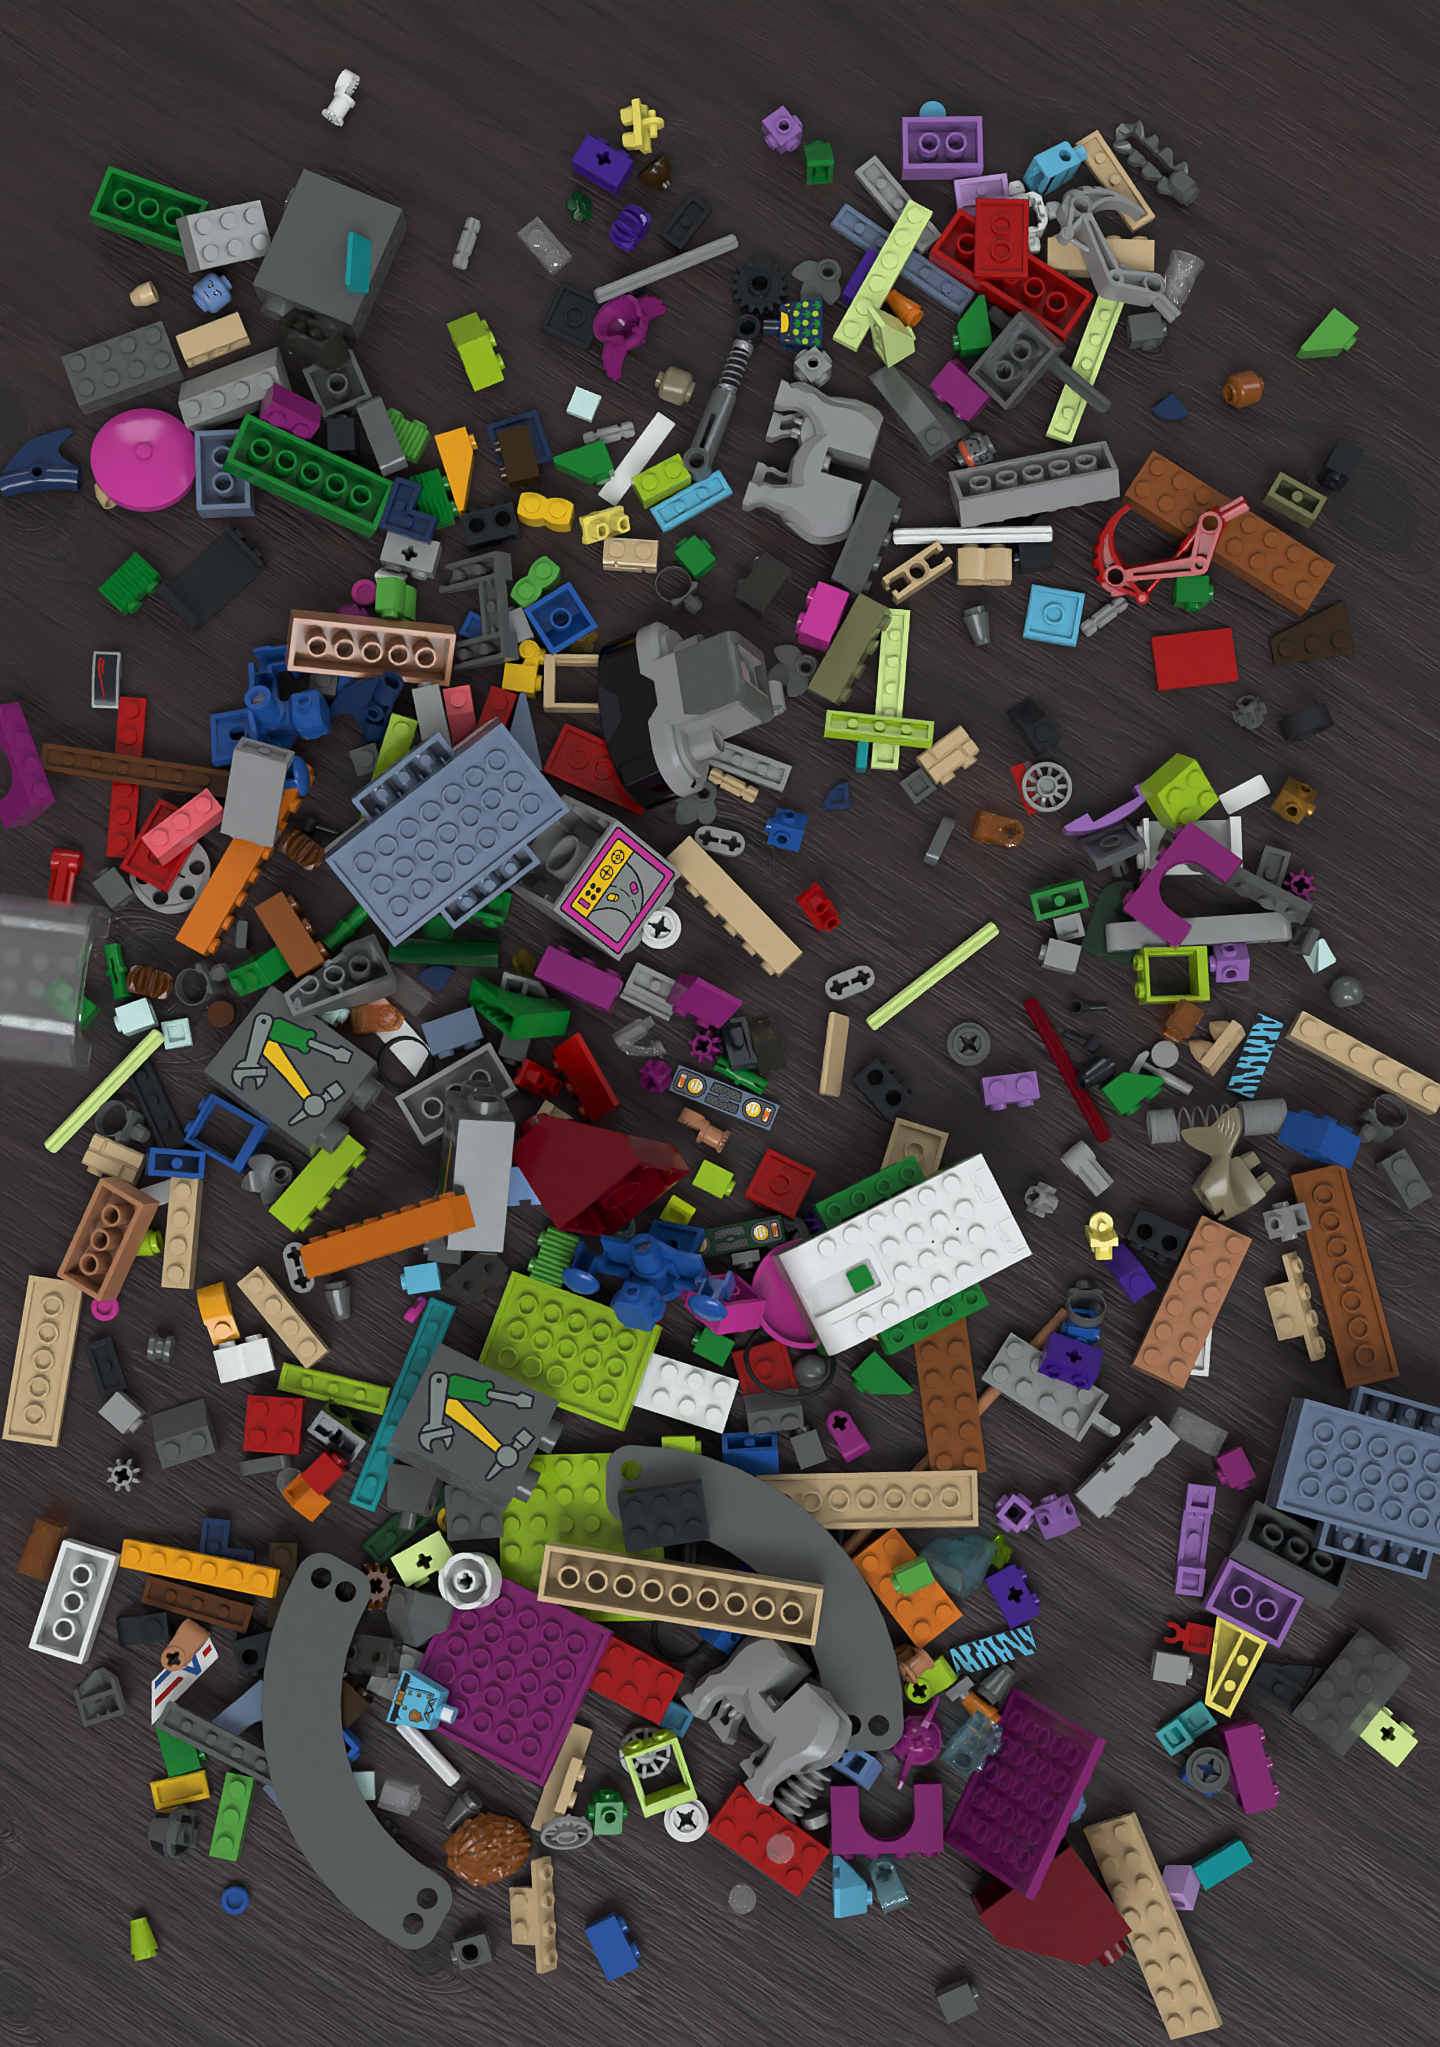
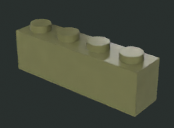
[808,593,892,706]

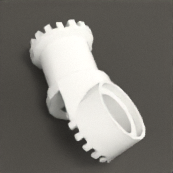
[322,69,360,126]

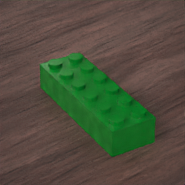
[221,413,394,538]

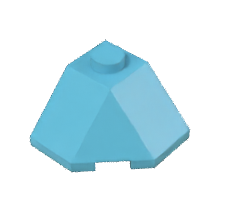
[832,1854,872,1918]

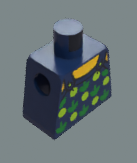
[763,298,823,353]

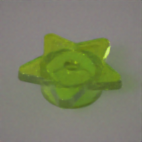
[982,1535,1013,1570]

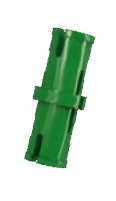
[322,903,370,953]
[103,943,131,1000]
[713,1054,769,1096]

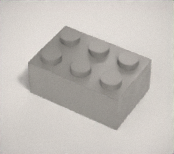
[175,200,271,273]

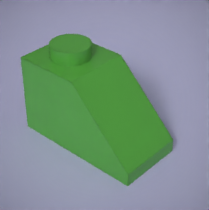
[1296,308,1359,359]

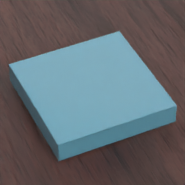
[1022,584,1085,647]

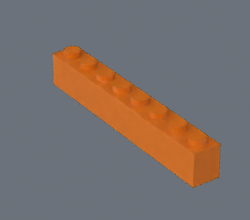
[176,764,315,958]
[299,1191,476,1279]

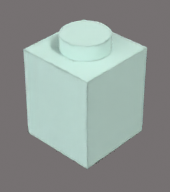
[114,998,159,1036]

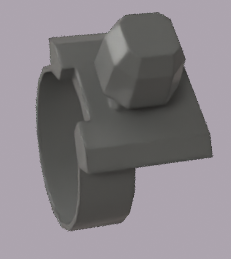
[655,566,703,615]
[175,961,231,1006]
[1356,1093,1408,1144]
[95,1100,150,1147]
[1065,1280,1107,1327]

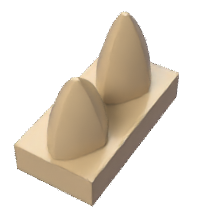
[1188,1020,1246,1076]

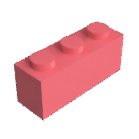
[141,788,224,866]

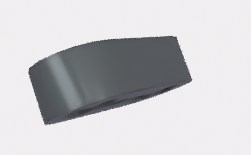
[923,815,956,867]
[239,1454,292,1476]

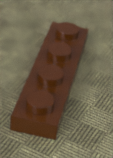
[140,1575,255,1634]

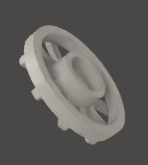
[1021,762,1072,813]
[619,1726,671,1779]
[540,1814,593,1850]

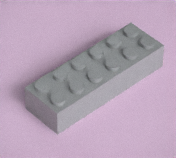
[948,441,1120,528]

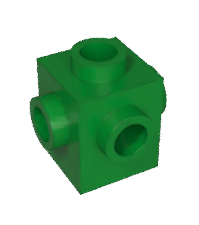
[586,1789,627,1835]

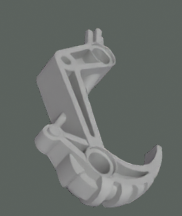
[1055,186,1181,323]

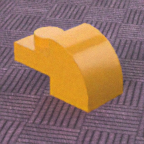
[197,1282,240,1346]

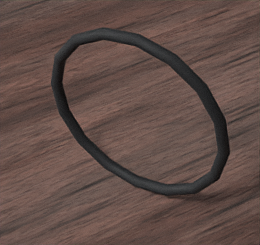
[743,1327,837,1401]

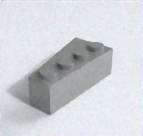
[1073,1415,1180,1518]

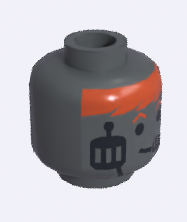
[955,432,996,468]

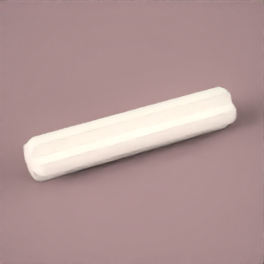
[396,1724,460,1786]

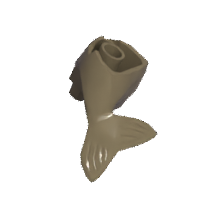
[1180,1108,1275,1222]

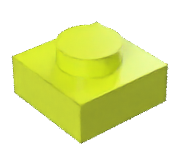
[659,1195,696,1225]

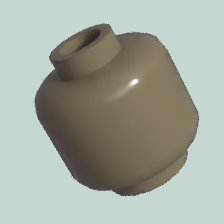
[655,366,696,406]

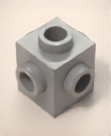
[793,346,832,388]
[1263,1201,1312,1242]

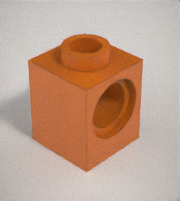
[281,1473,331,1522]

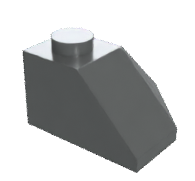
[386,1584,454,1647]

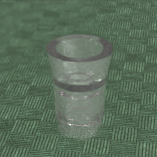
[1164,250,1205,311]

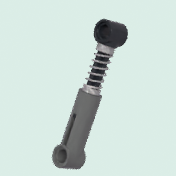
[683,314,763,482]

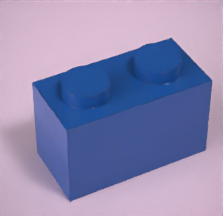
[145,1147,206,1180]
[722,1431,779,1475]
[584,1911,642,1982]

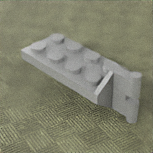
[982,1333,1120,1442]

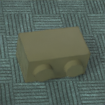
[1262,472,1327,529]

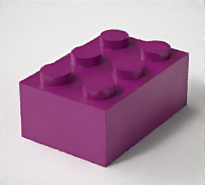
[534,944,624,1015]
[1216,1717,1280,1815]

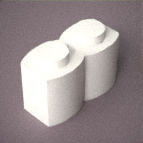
[213,1334,277,1383]

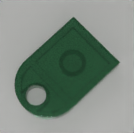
[1080,881,1139,968]

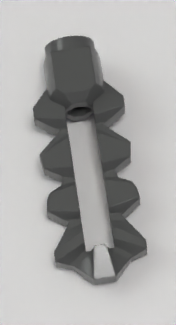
[1112,120,1201,206]

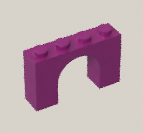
[0,701,55,829]
[1122,821,1242,950]
[830,1780,944,1859]

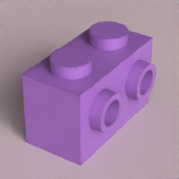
[979,1071,1040,1111]

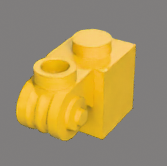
[502,640,547,698]

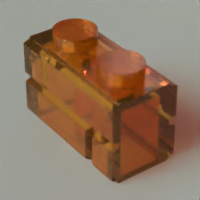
[1159,999,1204,1045]
[17,1517,68,1581]

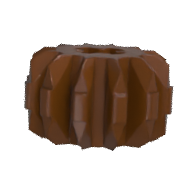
[278,828,325,872]
[126,965,173,1000]
[349,1563,395,1610]

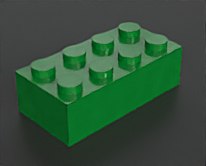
[89,166,212,258]

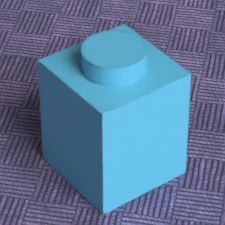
[400,1262,443,1295]

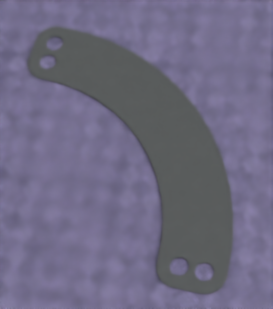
[606,1445,904,1751]
[262,1553,452,1949]

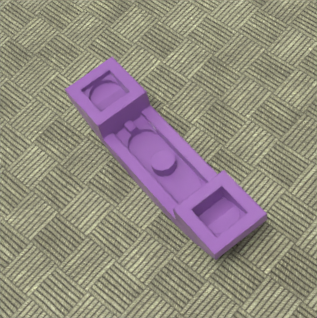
[1061,780,1146,836]
[1175,1483,1216,1597]

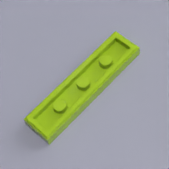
[824,710,934,749]
[277,1362,391,1415]

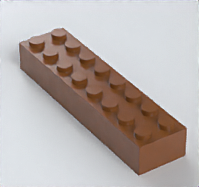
[1121,451,1335,617]

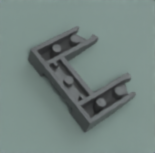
[439,551,519,671]

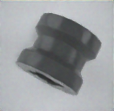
[147,1333,175,1363]

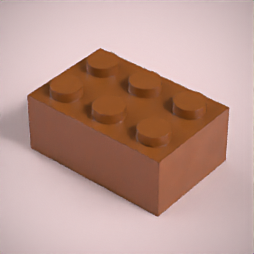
[254,891,331,981]

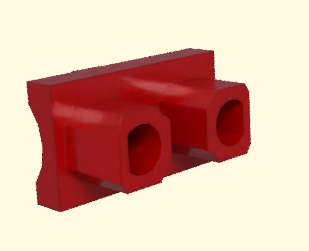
[795,882,840,932]
[513,1058,563,1099]

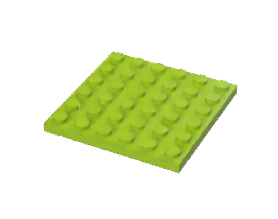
[500,1453,664,1621]

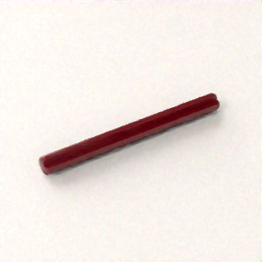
[1023,997,1112,1144]

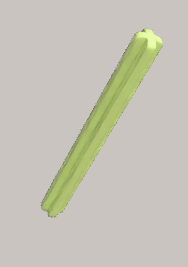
[866,922,999,1030]
[44,1029,165,1153]

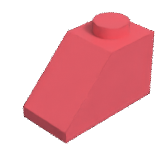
[443,685,477,747]

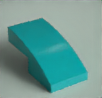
[1155,1698,1218,1756]

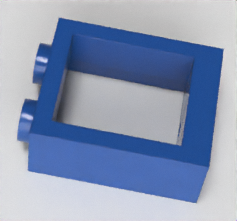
[184,1093,271,1174]

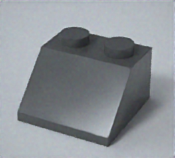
[151,1398,221,1469]

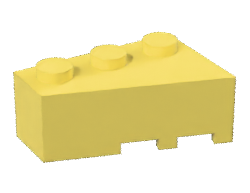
[1205,1616,1267,1717]

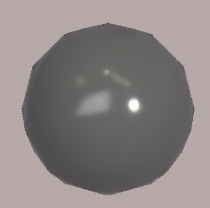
[1329,976,1364,1007]
[793,1353,829,1387]

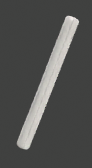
[893,526,1053,544]

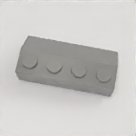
[178,347,292,432]

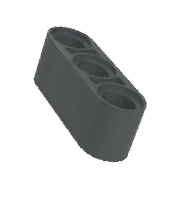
[355,395,408,477]

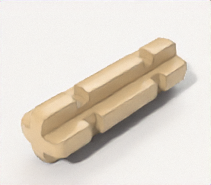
[708,767,759,803]

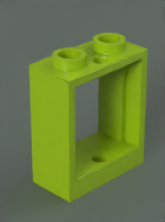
[1133,946,1210,1005]
[621,1729,697,1818]

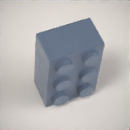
[195,429,255,518]

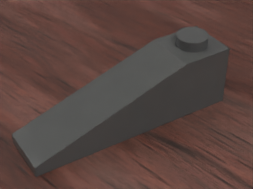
[868,365,972,464]

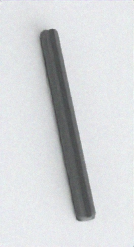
[988,306,1112,413]

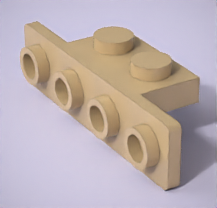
[1264,1251,1326,1361]
[531,1723,593,1836]
[509,1856,558,1974]

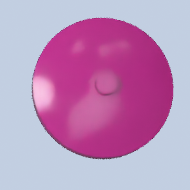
[90,408,196,512]
[751,1239,816,1349]

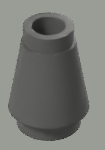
[963,605,991,646]
[323,1279,351,1321]
[976,1663,1016,1706]
[443,1790,483,1832]

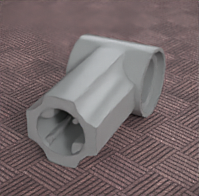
[1060,1140,1114,1197]

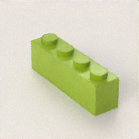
[269,1133,367,1233]

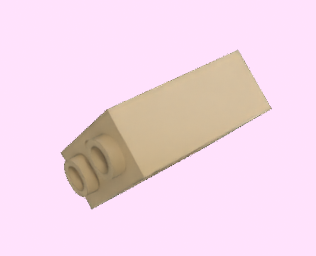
[543,654,615,713]

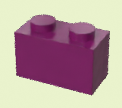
[929,359,993,421]
[259,383,322,442]

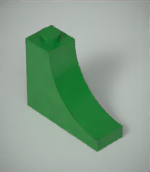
[468,977,571,1040]

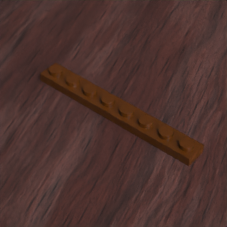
[40,743,230,799]

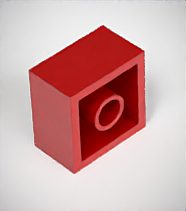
[243,1395,307,1455]

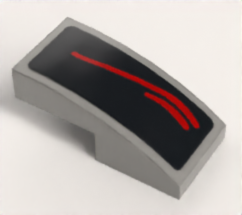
[92,651,122,709]

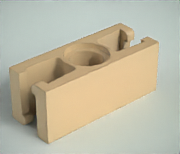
[176,312,251,368]
[881,541,953,605]

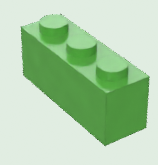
[209,1768,257,1861]

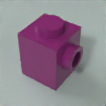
[1213,1446,1256,1491]

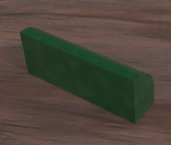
[388,937,502,969]

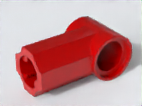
[47,847,83,903]

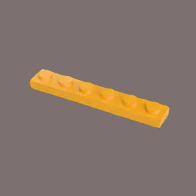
[119,1538,281,1598]

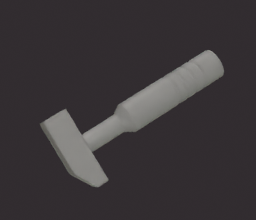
[1129,1051,1193,1095]

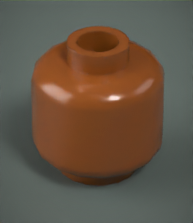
[1222,370,1264,409]

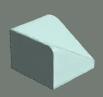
[1303,938,1336,974]

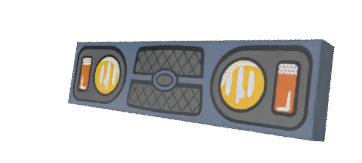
[669,1065,780,1131]

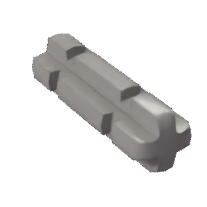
[452,217,481,270]
[583,421,635,446]
[1080,596,1128,637]

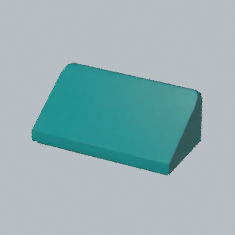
[345,232,372,294]
[1191,1837,1253,1890]

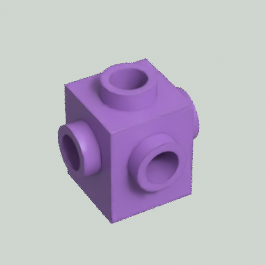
[762,106,803,155]
[1208,942,1250,983]
[994,1493,1035,1533]
[1032,1493,1081,1540]

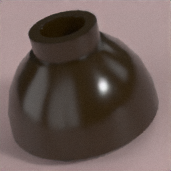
[637,155,673,191]

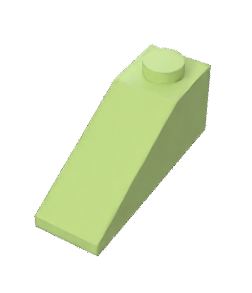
[867,305,916,368]

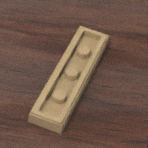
[1074,130,1155,233]

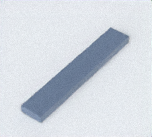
[830,203,976,316]

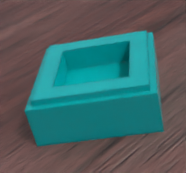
[855,741,869,773]

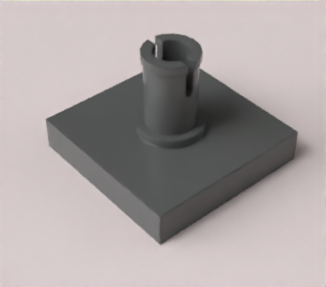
[1077,820,1147,877]

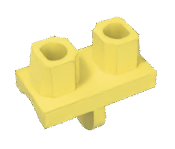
[620,98,664,154]
[579,505,630,545]
[1085,1211,1118,1260]

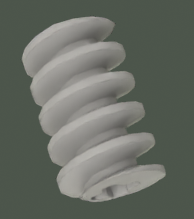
[773,1769,831,1824]

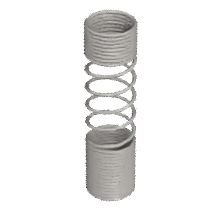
[1147,1098,1288,1145]

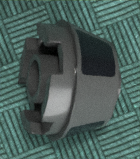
[148,1805,200,1862]

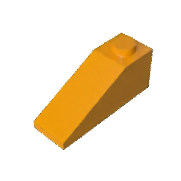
[435,427,478,518]

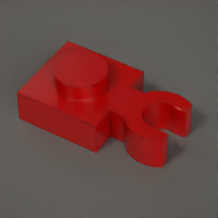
[1164,1622,1215,1655]

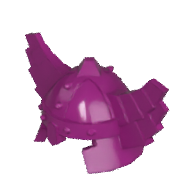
[592,294,667,382]
[889,1696,943,1789]

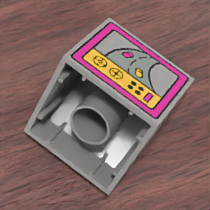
[509,794,681,961]

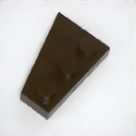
[1269,600,1354,667]

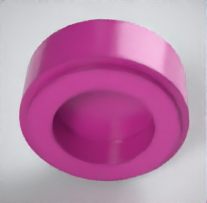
[351,579,376,607]
[91,1298,120,1321]

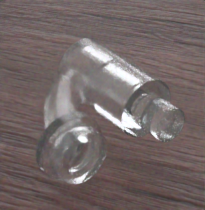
[611,1016,667,1059]

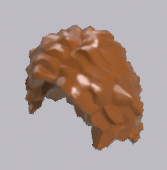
[443,1812,532,1887]

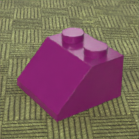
[665,973,743,1030]

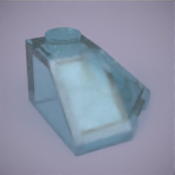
[919,1534,997,1599]

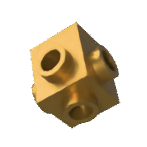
[1270,776,1317,825]

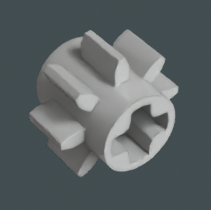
[1024,1182,1059,1218]
[107,1458,142,1492]

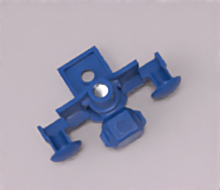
[210,645,331,797]
[561,1219,736,1332]

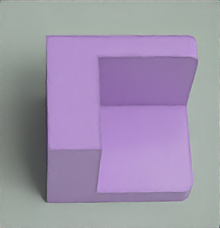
[1162,1865,1201,1910]

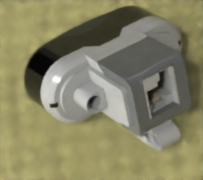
[597,622,786,810]

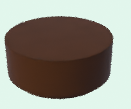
[207,1001,236,1029]

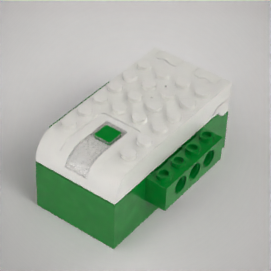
[770,1154,1032,1356]

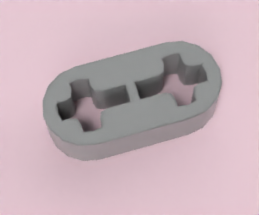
[695,826,745,857]
[825,965,875,1001]
[283,1242,316,1293]

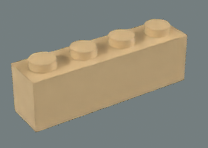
[1045,234,1155,278]
[161,1177,203,1289]
[237,1266,331,1369]

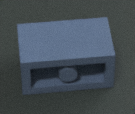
[421,1007,485,1060]

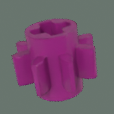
[1282,869,1317,901]
[688,1030,723,1064]
[638,1059,673,1094]

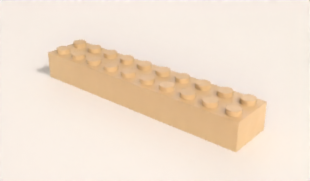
[537,1541,824,1646]

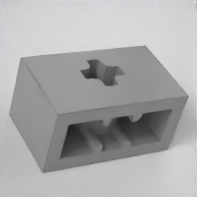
[380,532,442,581]

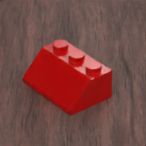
[551,1032,621,1123]

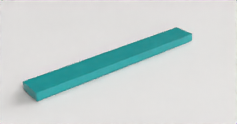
[349,1297,456,1513]

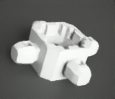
[1007,180,1060,255]

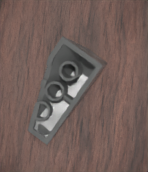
[283,934,397,1019]

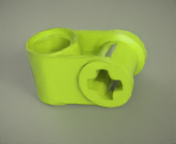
[904,1655,958,1704]

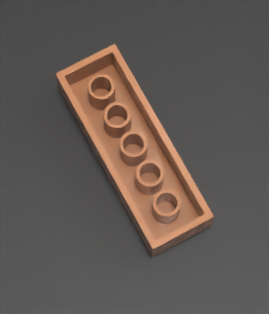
[285,609,456,686]
[1130,1216,1252,1390]

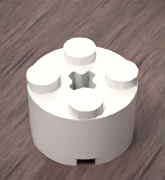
[438,1552,502,1610]

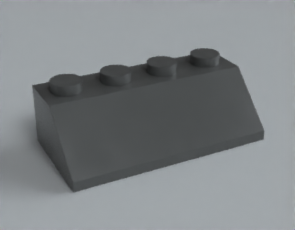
[830,480,903,601]

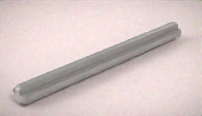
[594,234,738,303]

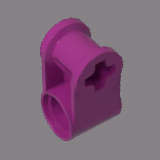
[825,1409,871,1463]

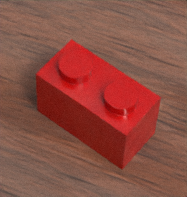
[300,1450,349,1496]

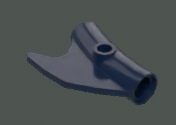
[0,428,82,498]
[330,671,404,744]

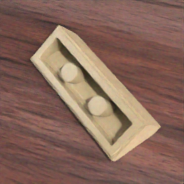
[819,1012,849,1097]

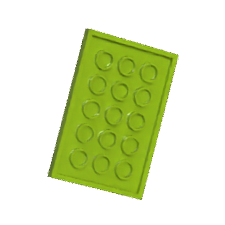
[478,1271,663,1432]

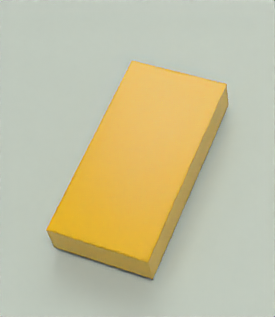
[150,1769,211,1810]

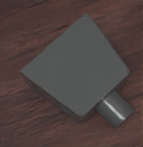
[387,1463,444,1531]

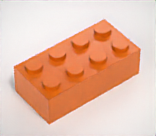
[850,1528,963,1648]

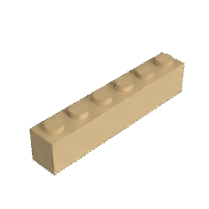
[666,836,802,978]
[1285,1011,1440,1115]

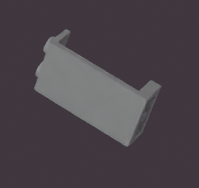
[220,737,295,848]

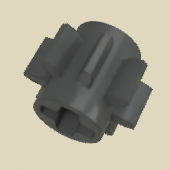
[1232,695,1268,729]

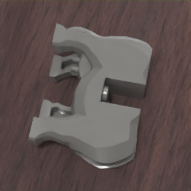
[742,380,884,545]
[681,1635,852,1806]

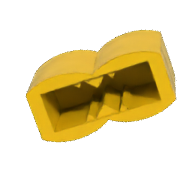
[517,492,575,532]

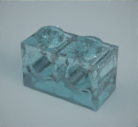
[940,1710,1004,1779]

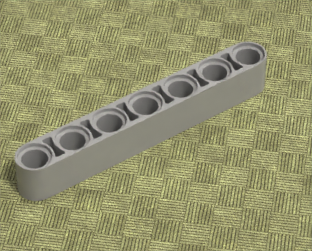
[1105,912,1292,953]

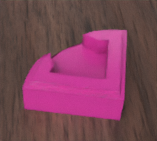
[404,1296,429,1324]

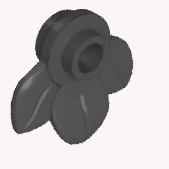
[792,259,841,305]
[767,645,819,697]
[666,779,717,826]
[240,1153,294,1204]

